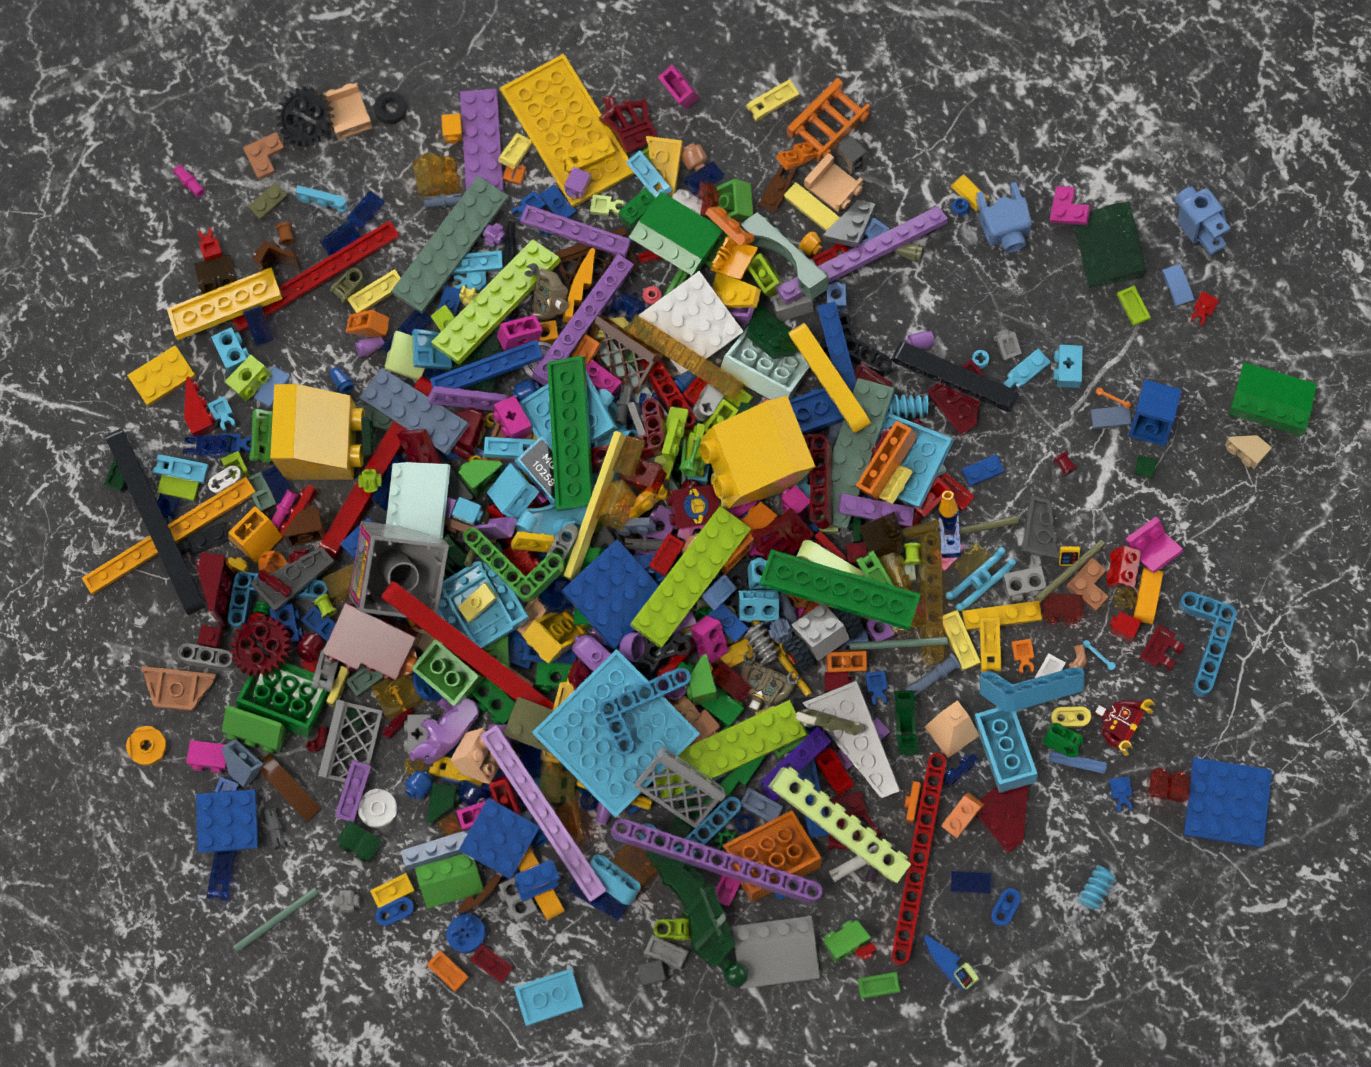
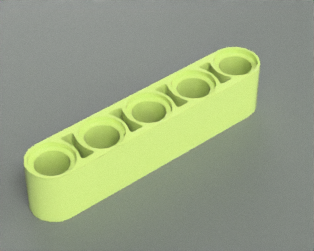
[796,540,866,578]

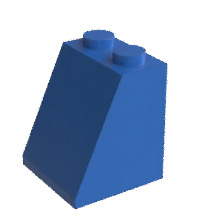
[1128,380,1181,447]

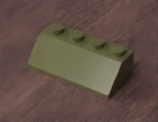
[503,697,554,754]

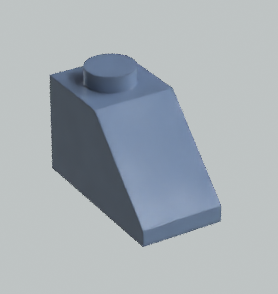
[222,739,263,787]

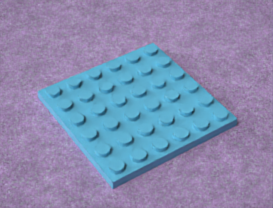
[532,649,700,818]

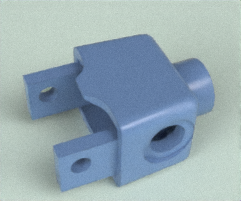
[976,182,1032,253]
[1175,186,1230,256]

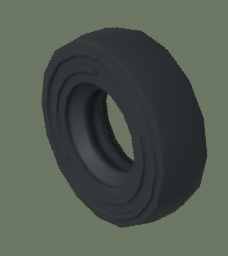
[374,91,407,124]

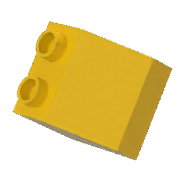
[271,384,365,480]
[699,395,815,509]

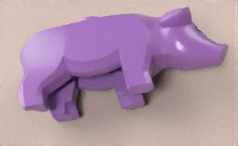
[572,634,611,672]
[410,697,479,764]

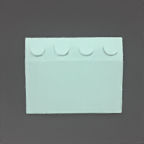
[719,327,810,400]
[386,462,451,539]

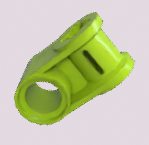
[653,918,691,941]

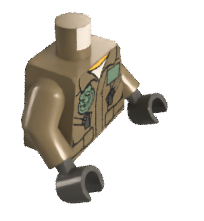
[519,263,569,320]
[741,651,801,712]

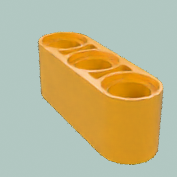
[1133,567,1163,625]

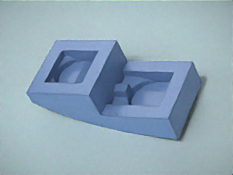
[1162,264,1194,306]

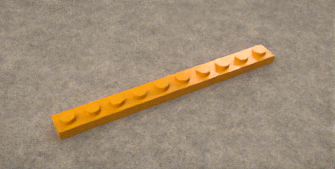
[82,477,256,595]

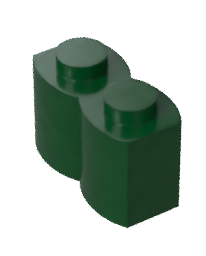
[336,820,384,863]

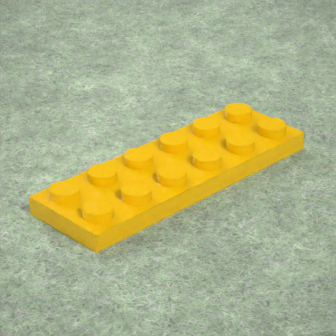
[167,268,282,340]

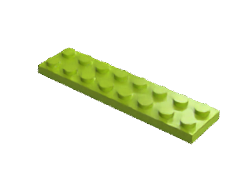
[431,239,561,365]
[630,506,751,648]
[655,700,806,798]

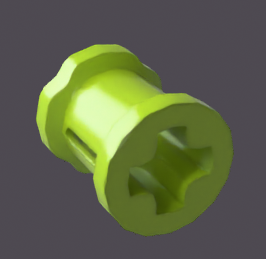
[904,543,921,565]
[314,594,338,619]

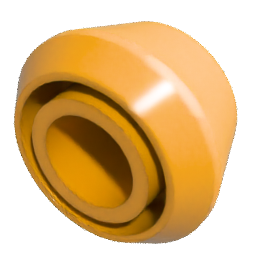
[798,232,822,256]

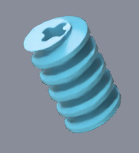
[889,394,928,419]
[1077,865,1117,910]

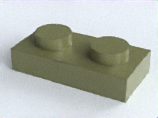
[248,183,288,221]

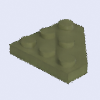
[795,709,865,736]

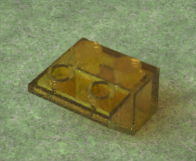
[413,152,461,197]
[596,479,637,530]

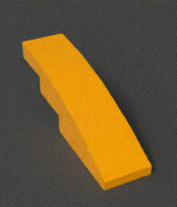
[562,248,595,323]

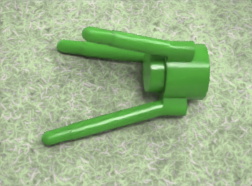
[679,437,706,478]

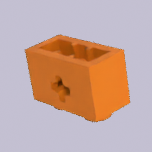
[825,649,867,672]
[941,792,984,838]

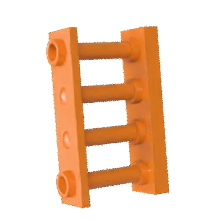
[787,78,870,163]

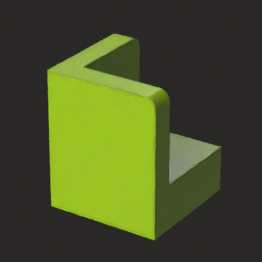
[221,451,250,479]

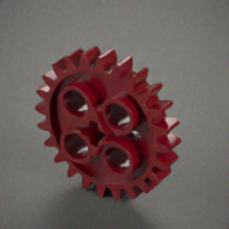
[229,615,292,678]

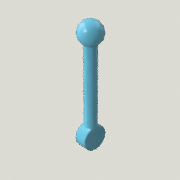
[1083,640,1115,670]

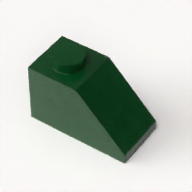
[427,784,460,826]

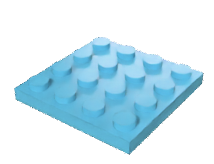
[519,371,617,447]
[877,412,954,509]

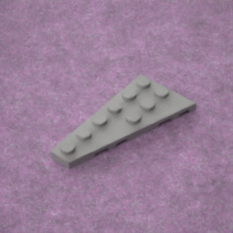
[803,681,900,798]

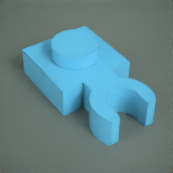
[454,271,486,292]
[207,396,236,432]

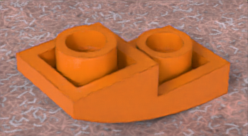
[776,142,818,170]

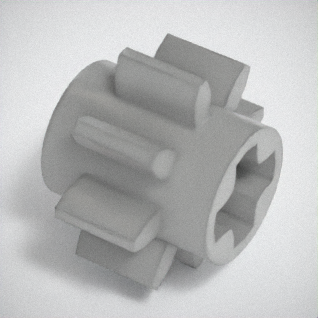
[334,890,359,912]

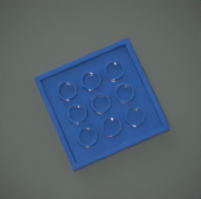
[561,539,659,649]
[1183,757,1272,848]

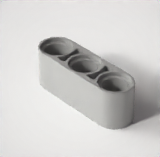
[542,524,579,577]
[178,643,236,671]

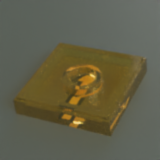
[371,674,422,720]

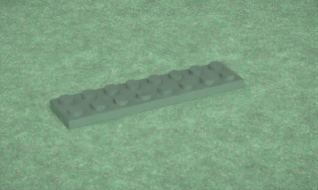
[391,176,508,313]
[810,378,895,531]

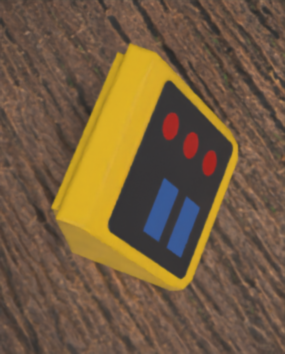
[1059,546,1080,566]

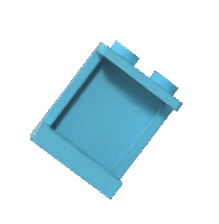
[487,463,539,519]

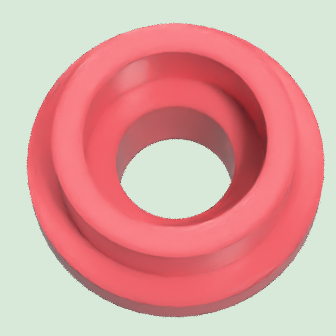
[643,286,661,305]

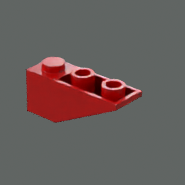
[184,376,216,440]

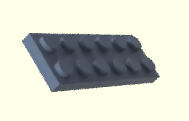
[359,368,470,455]

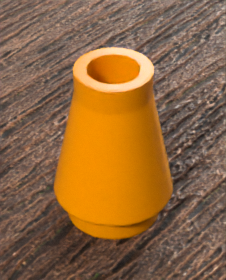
[939,491,958,518]

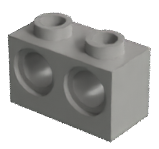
[1002,566,1047,602]
[498,877,538,923]

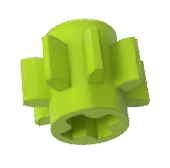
[358,469,382,492]

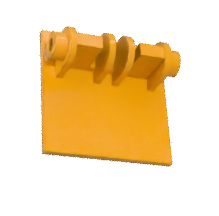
[710,236,758,280]

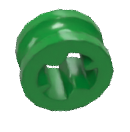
[253,602,271,616]

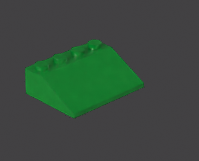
[629,192,723,276]
[1228,362,1317,436]
[236,654,329,739]

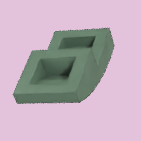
[247,471,277,512]

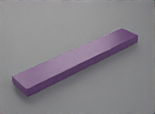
[520,205,632,258]

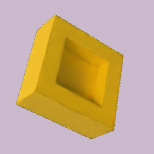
[228,557,250,573]

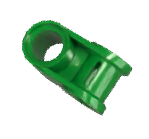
[1043,723,1084,758]

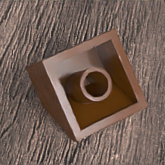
[283,506,326,547]

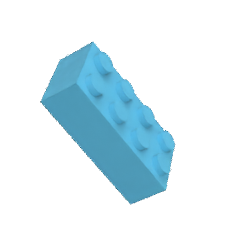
[975,707,1037,793]

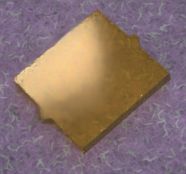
[952,542,998,587]

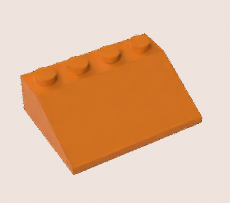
[723,810,821,903]

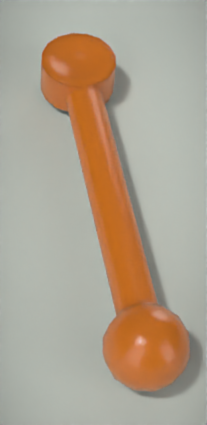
[1096,388,1131,409]

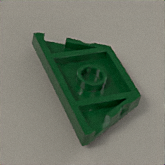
[745,303,800,359]

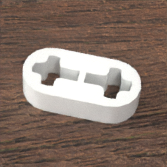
[208,466,243,494]

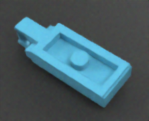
[1003,348,1051,389]

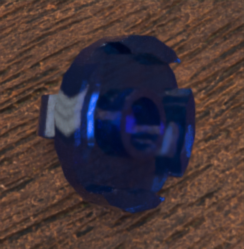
[538,576,573,613]

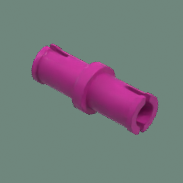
[173,165,205,198]
[271,489,298,528]

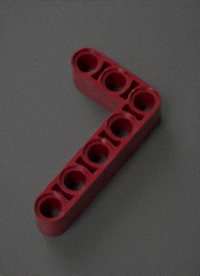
[591,398,667,474]
[803,434,832,529]

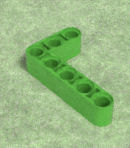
[463,528,565,602]

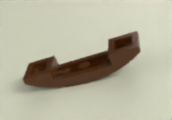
[260,754,321,822]
[457,872,504,915]

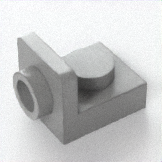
[993,329,1022,360]

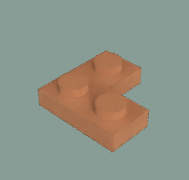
[243,132,285,180]
[1066,558,1109,612]

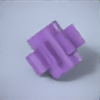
[483,223,506,247]

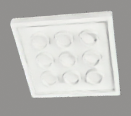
[638,271,743,374]

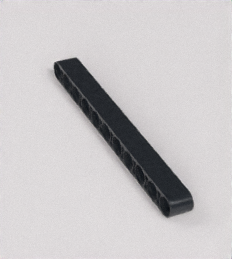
[105,428,206,616]

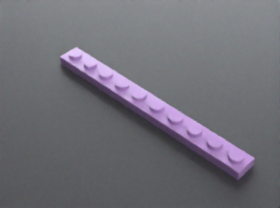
[480,725,606,901]

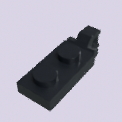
[177,522,230,555]

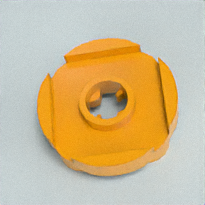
[126,726,167,766]

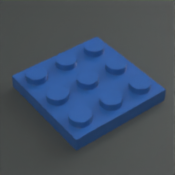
[196,789,258,854]
[459,798,540,879]

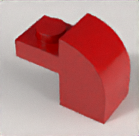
[814,747,855,796]

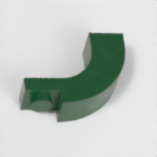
[894,690,919,756]

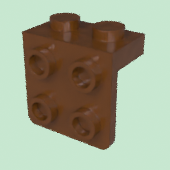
[253,241,301,272]

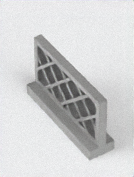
[318,699,383,783]
[633,746,726,828]

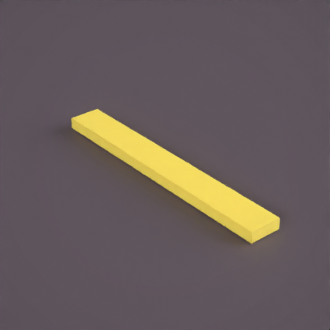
[564,431,627,581]

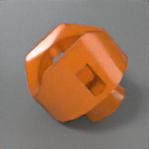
[258,550,288,573]

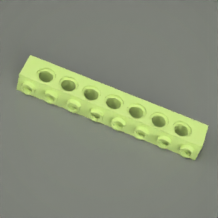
[768,767,911,883]

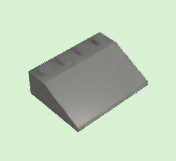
[732,916,820,989]

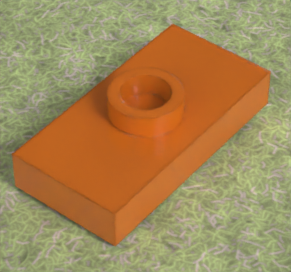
[904,781,921,824]
[426,950,469,993]

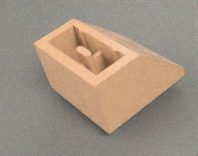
[450,728,499,784]

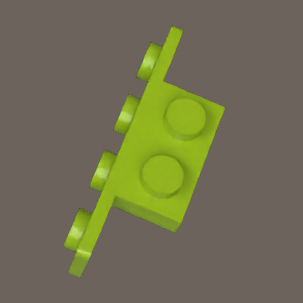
[651,407,689,480]

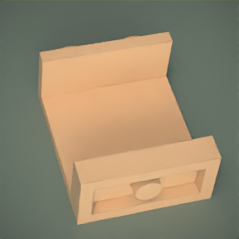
[324,83,373,140]
[804,153,863,213]

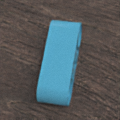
[589,855,641,905]

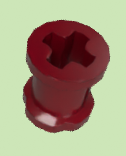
[1053,451,1078,477]

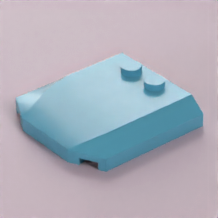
[437,561,529,649]

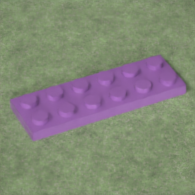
[460,89,504,192]

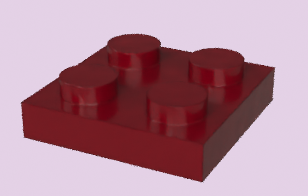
[397,429,441,464]

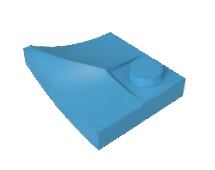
[412,329,452,370]

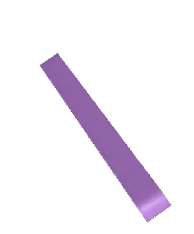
[611,819,822,903]

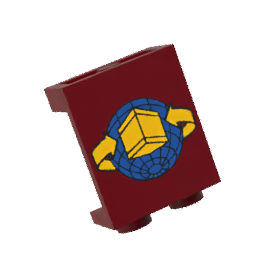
[666,484,720,529]

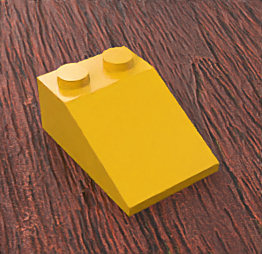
[522,607,589,663]

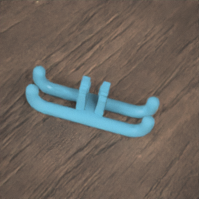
[946,547,1016,612]

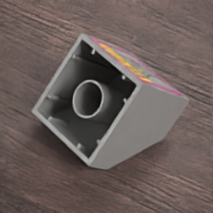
[349,521,449,618]

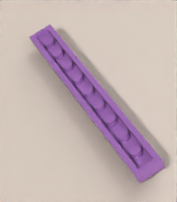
[776,206,948,304]

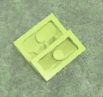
[384,331,424,381]

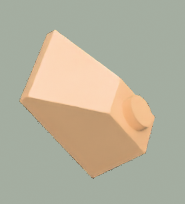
[925,700,979,758]

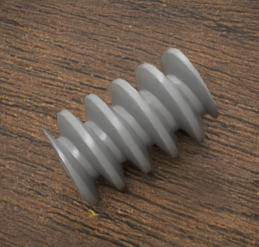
[744,622,782,666]

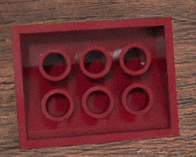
[196,552,237,631]

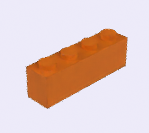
[855,421,918,500]
[720,502,778,575]

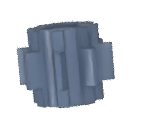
[768,618,794,644]

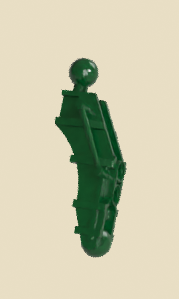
[645,838,749,988]

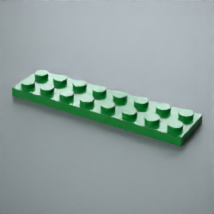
[547,356,593,511]
[759,550,921,631]

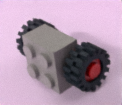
[782,604,864,674]

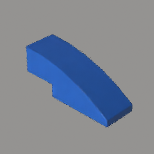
[923,935,964,991]

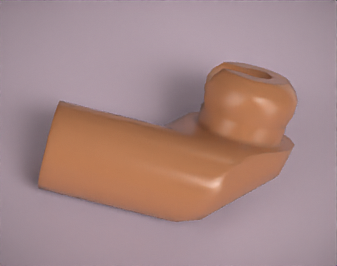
[1069,645,1087,669]

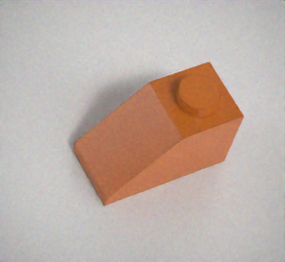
[346,310,389,337]

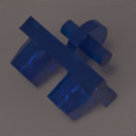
[610,290,645,324]

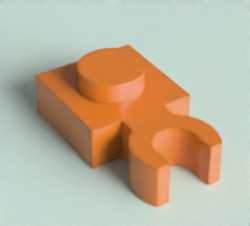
[1011,639,1034,675]

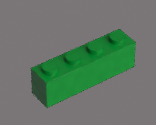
[675,662,744,727]

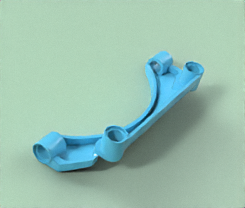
[515,389,639,539]

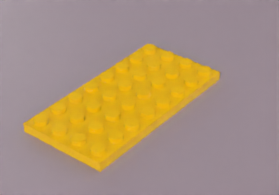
[500,54,635,208]

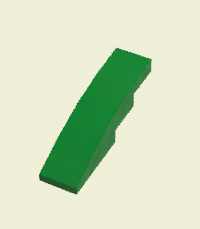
[704,755,767,812]

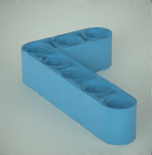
[228,572,330,630]
[1179,592,1236,697]
[980,667,1084,712]
[599,668,690,755]
[639,797,741,858]

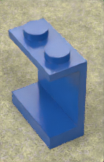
[515,859,560,902]

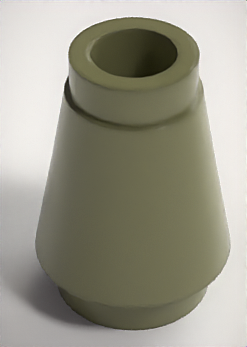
[895,244,924,262]

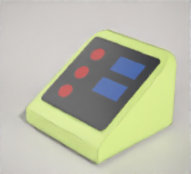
[954,963,978,989]

